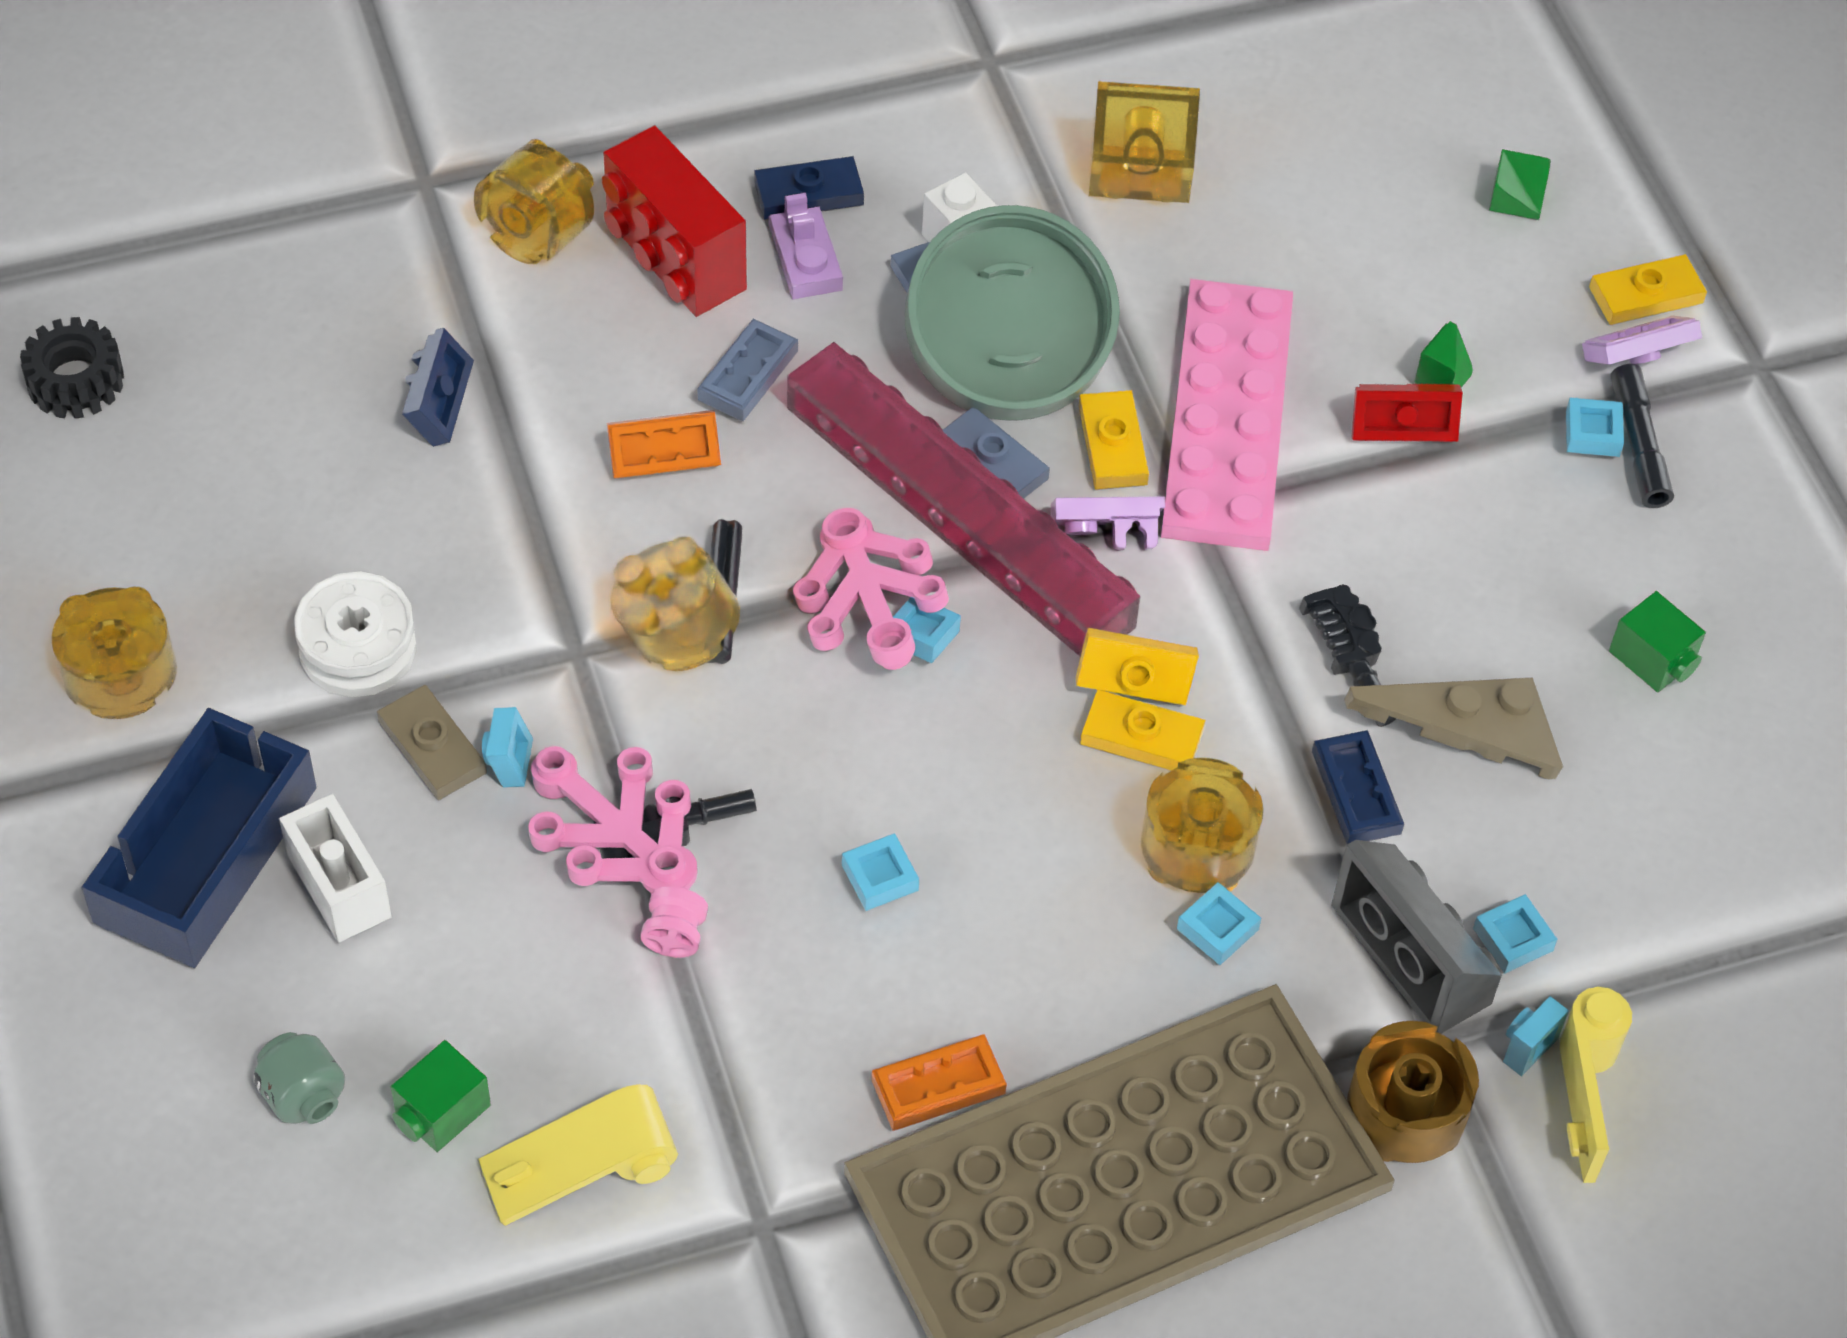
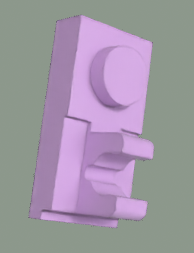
[768,193,843,300]
[1051,497,1165,550]

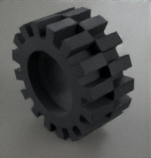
[20,317,124,419]

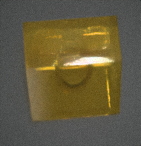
[1088,81,1200,203]

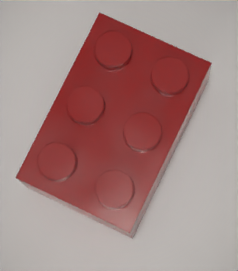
[602,125,747,317]

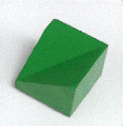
[1489,149,1551,220]
[1414,321,1473,388]

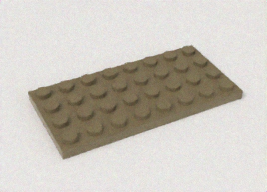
[844,984,1395,1338]

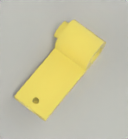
[1559,987,1632,1183]
[478,1084,678,1226]

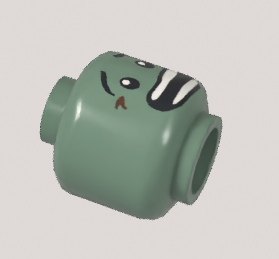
[253,1032,345,1124]

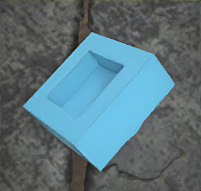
[1566,398,1624,457]
[893,597,961,663]
[482,707,533,787]
[842,833,919,911]
[1177,882,1262,965]
[1473,894,1558,974]
[1503,996,1569,1077]

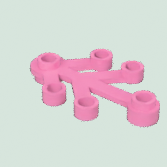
[793,508,949,670]
[528,746,698,894]

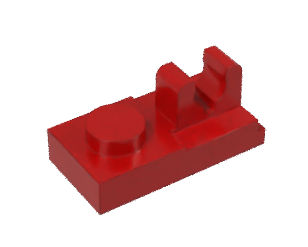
[1351,384,1463,442]

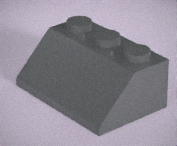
[1331,840,1502,1033]

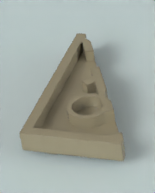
[1344,677,1563,780]

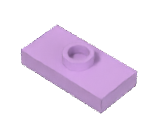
[1582,316,1702,365]

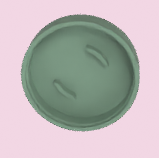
[904,205,1120,421]

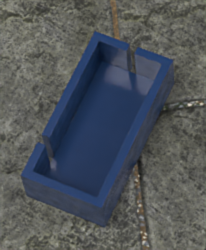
[81,707,317,969]

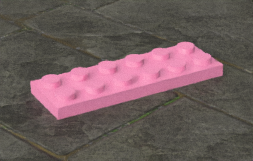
[1161,279,1293,551]

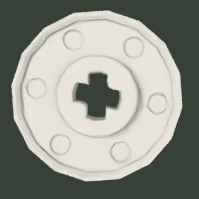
[294,571,417,697]

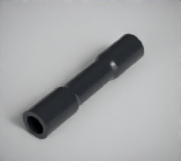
[1610,364,1674,508]

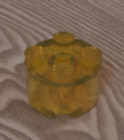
[474,139,594,264]
[610,536,740,671]
[52,586,177,719]
[1141,758,1263,893]

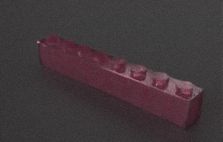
[787,342,1141,657]

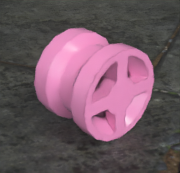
[641,886,708,958]

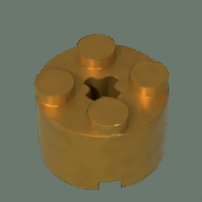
[1347,1021,1479,1163]

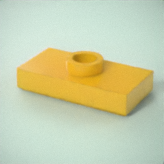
[1589,254,1707,325]
[1078,390,1149,490]
[1075,628,1199,706]
[1080,690,1205,775]

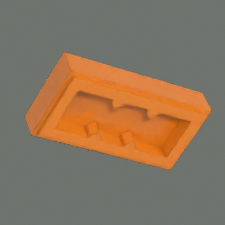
[606,410,721,479]
[871,1034,1007,1131]

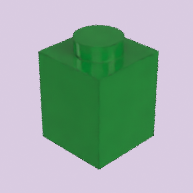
[1609,591,1706,693]
[390,1040,491,1153]

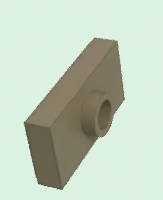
[377,684,487,801]

